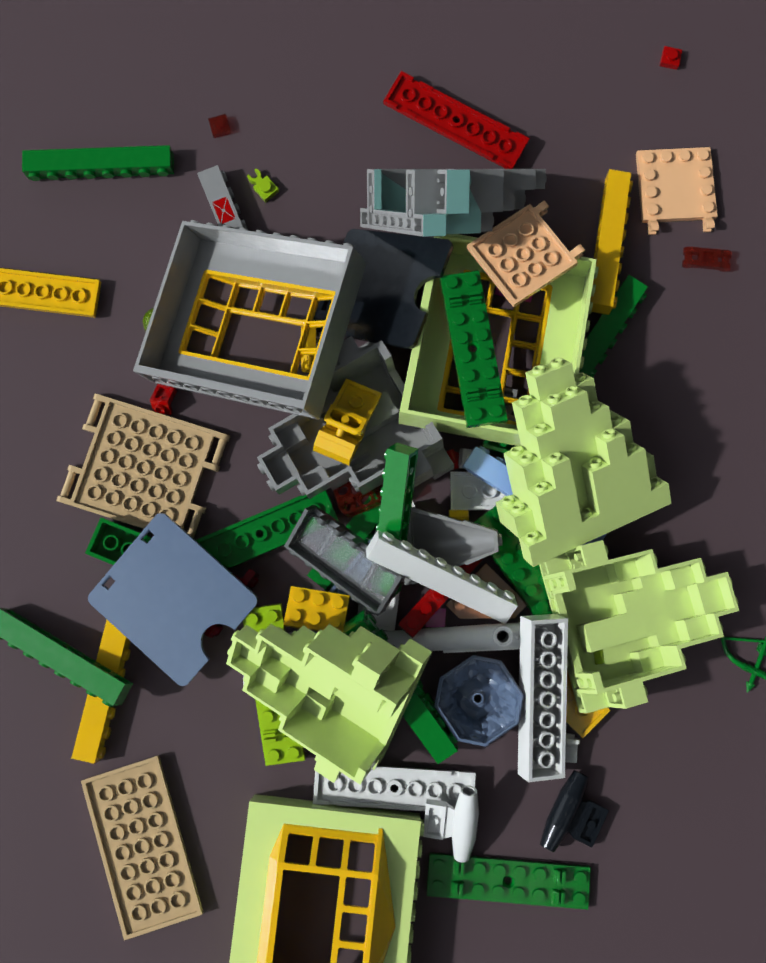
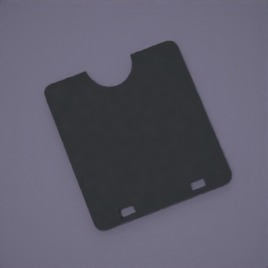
[313,229,453,349]

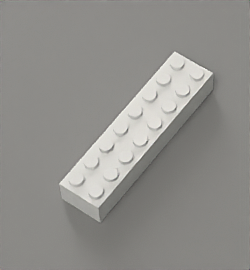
[518,614,568,782]

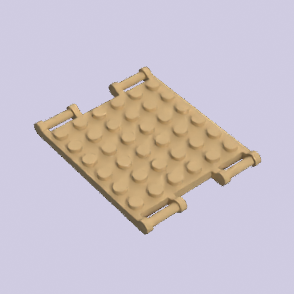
[56,394,230,538]

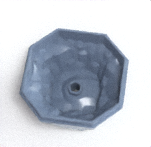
[434,655,524,747]

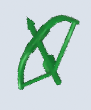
[721,637,766,693]

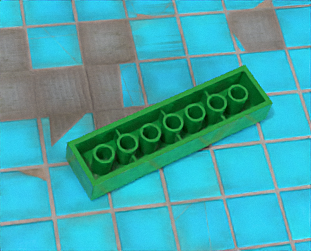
[343,610,459,764]

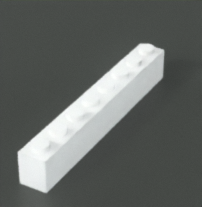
[366,530,518,624]

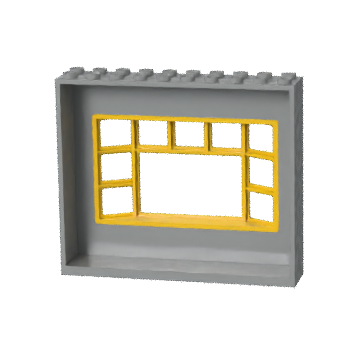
[133,220,367,420]

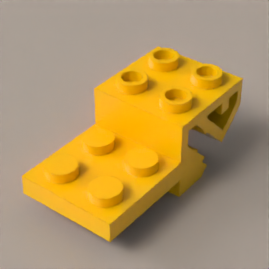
[313,378,382,466]

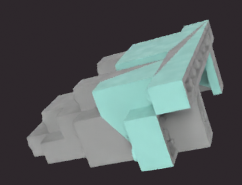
[360,169,547,237]

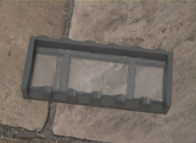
[284,505,406,616]

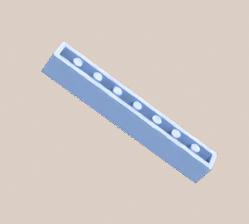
[462,446,606,545]

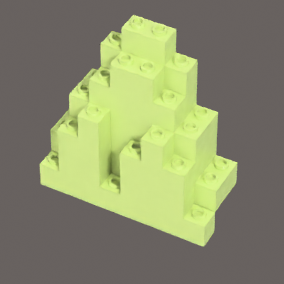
[495,358,671,567]
[539,540,739,713]
[226,624,432,785]

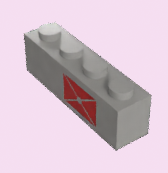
[197,165,248,229]

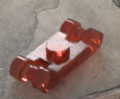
[682,247,732,272]

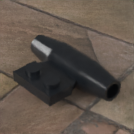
[540,770,609,852]

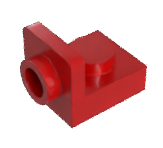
[150,384,177,415]

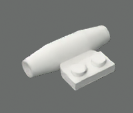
[423,785,479,863]

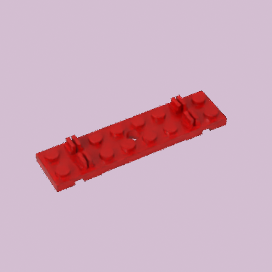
[383,71,530,169]

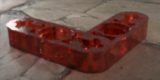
[334,481,383,517]

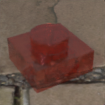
[208,114,231,138]

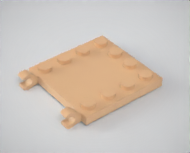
[636,147,718,235]
[467,200,585,308]

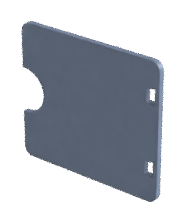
[88,513,258,686]

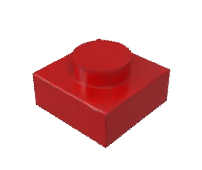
[659,46,682,70]

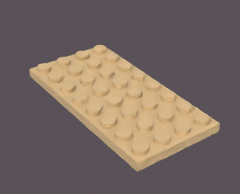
[81,755,204,941]

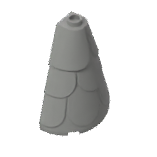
[404,507,502,585]

